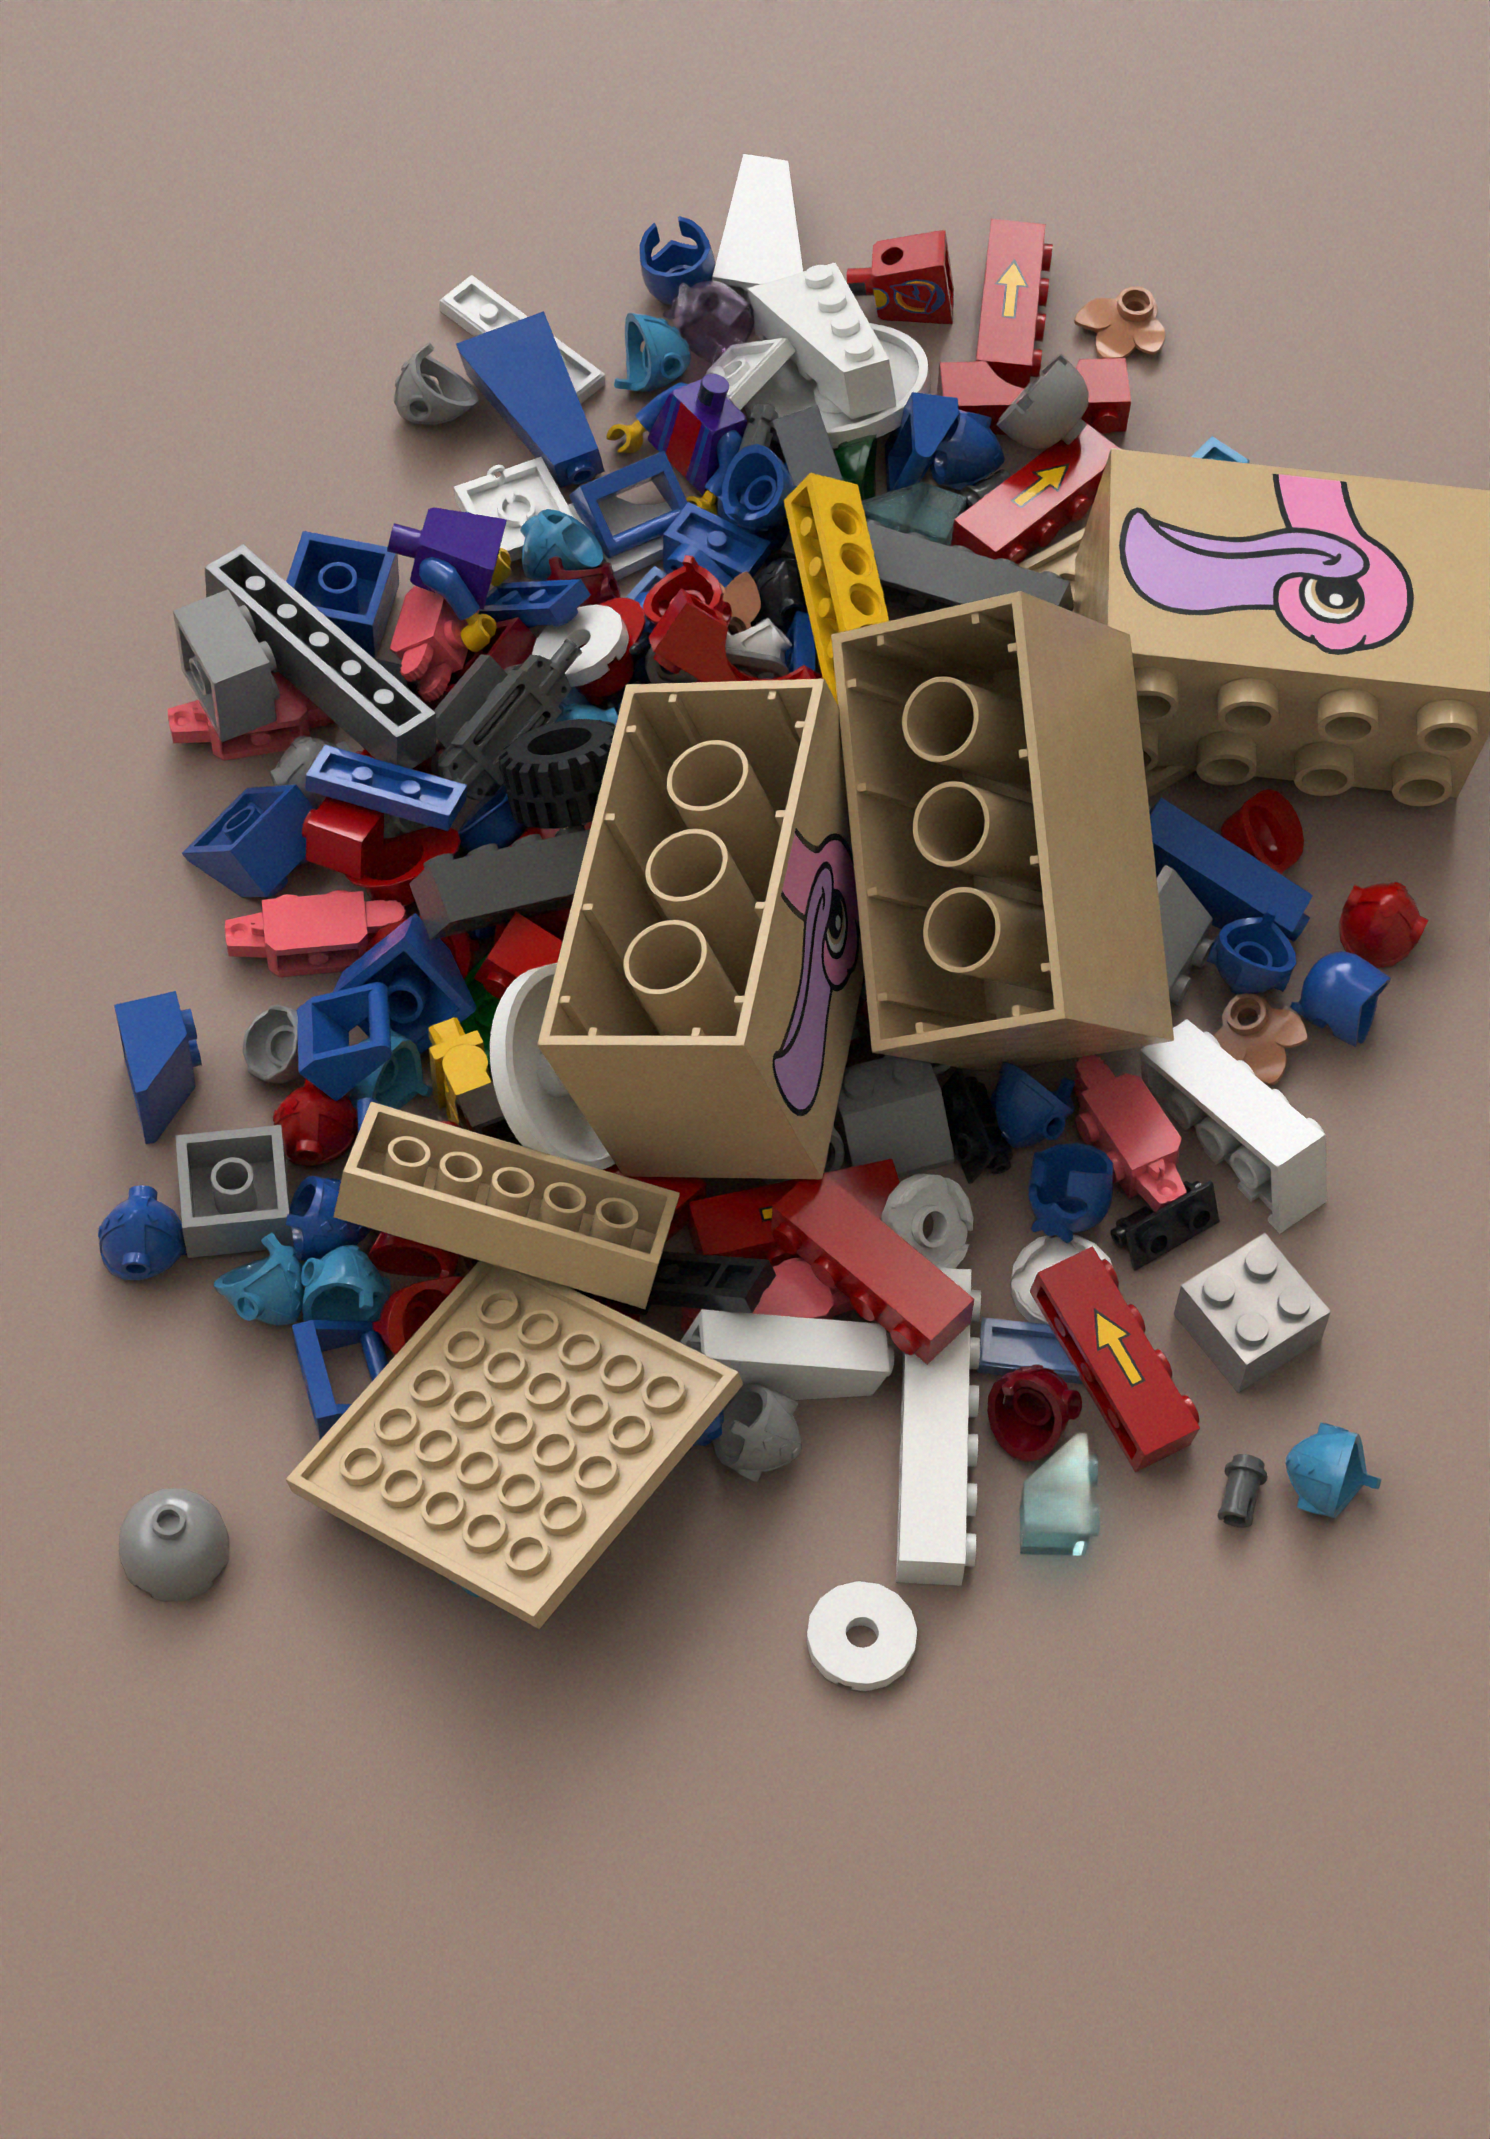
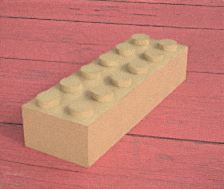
[334,1102,680,1309]

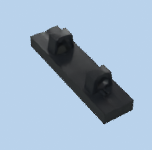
[574,1251,776,1315]

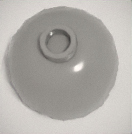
[997,354,1089,450]
[119,1488,229,1602]

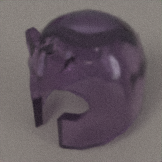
[663,280,754,365]

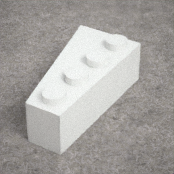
[747,263,897,419]
[1140,1019,1327,1234]

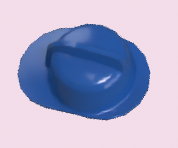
[458,783,526,853]

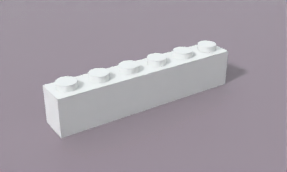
[896,1268,981,1586]

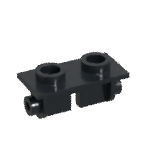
[941,1069,1013,1184]
[1110,1181,1220,1271]

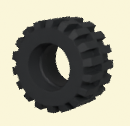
[499,719,616,829]

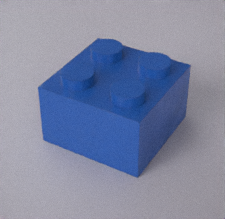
[286,531,400,658]

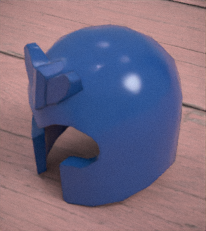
[639,216,716,307]
[1290,951,1392,1047]
[1028,1143,1113,1243]

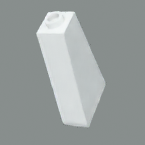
[711,154,803,314]
[680,1309,894,1400]

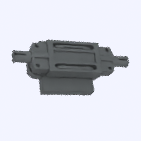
[431,639,582,801]

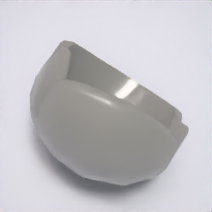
[243,1005,302,1084]

